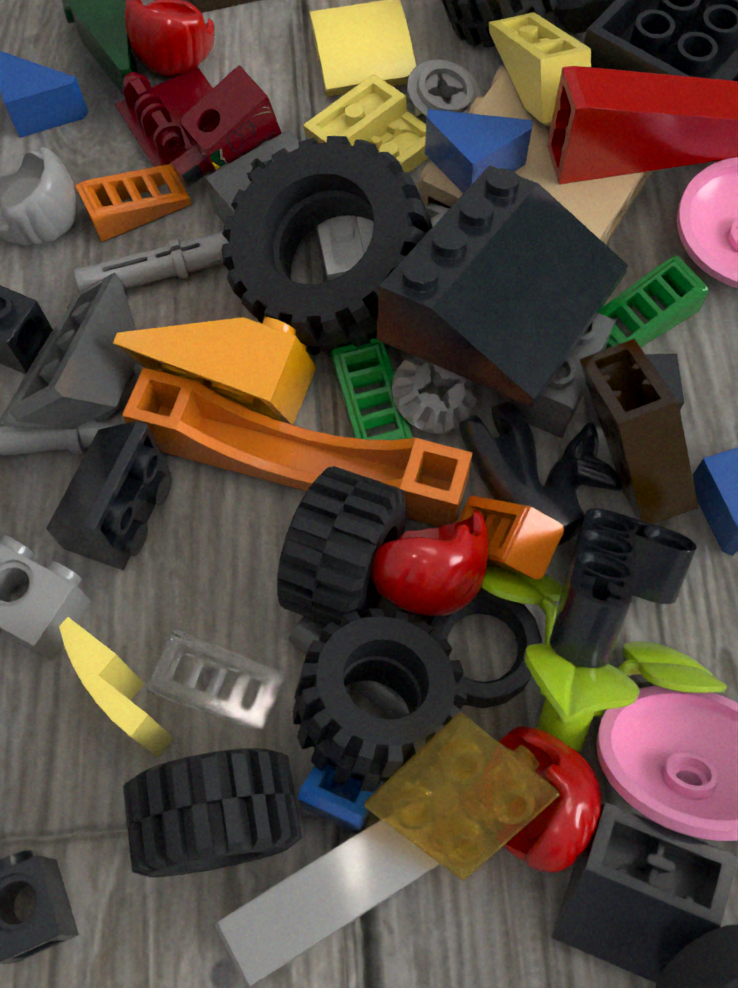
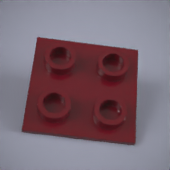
[115,67,213,167]

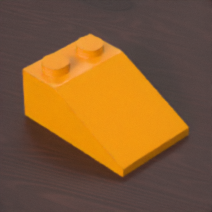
[113,317,317,425]

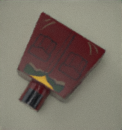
[170,65,282,188]

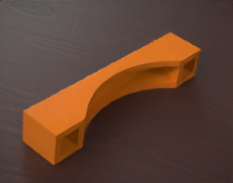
[122,367,473,527]

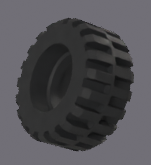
[221,136,433,357]

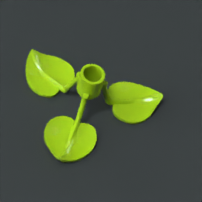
[481,563,727,752]

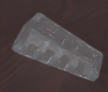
[147,628,285,732]

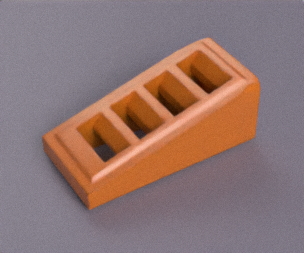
[75,164,192,242]
[457,495,564,580]

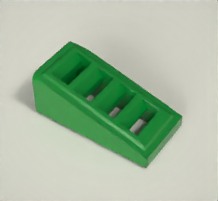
[599,255,709,349]
[331,338,412,440]

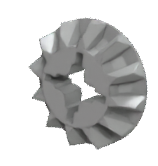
[406,60,481,117]
[392,356,477,434]

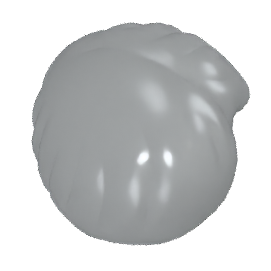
[0,147,77,246]

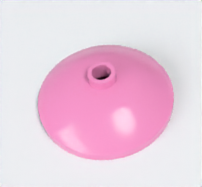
[677,157,738,289]
[596,686,738,841]

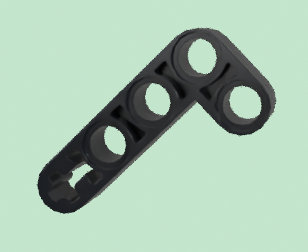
[550,508,697,668]

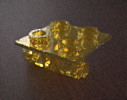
[364,711,560,881]

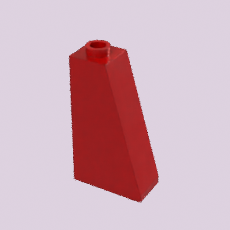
[547,66,738,185]

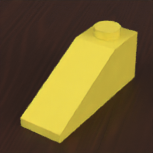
[489,12,591,126]

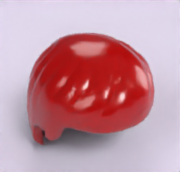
[125,0,215,76]
[371,510,488,617]
[479,726,603,873]

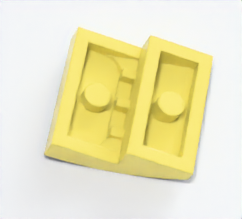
[310,0,416,97]
[303,74,428,173]
[59,617,174,758]

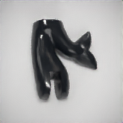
[459,402,622,546]

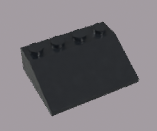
[584,0,738,81]
[377,165,628,408]

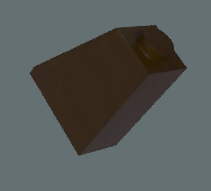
[579,339,698,524]

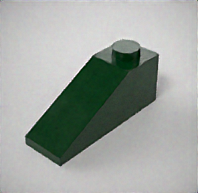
[62,0,138,96]

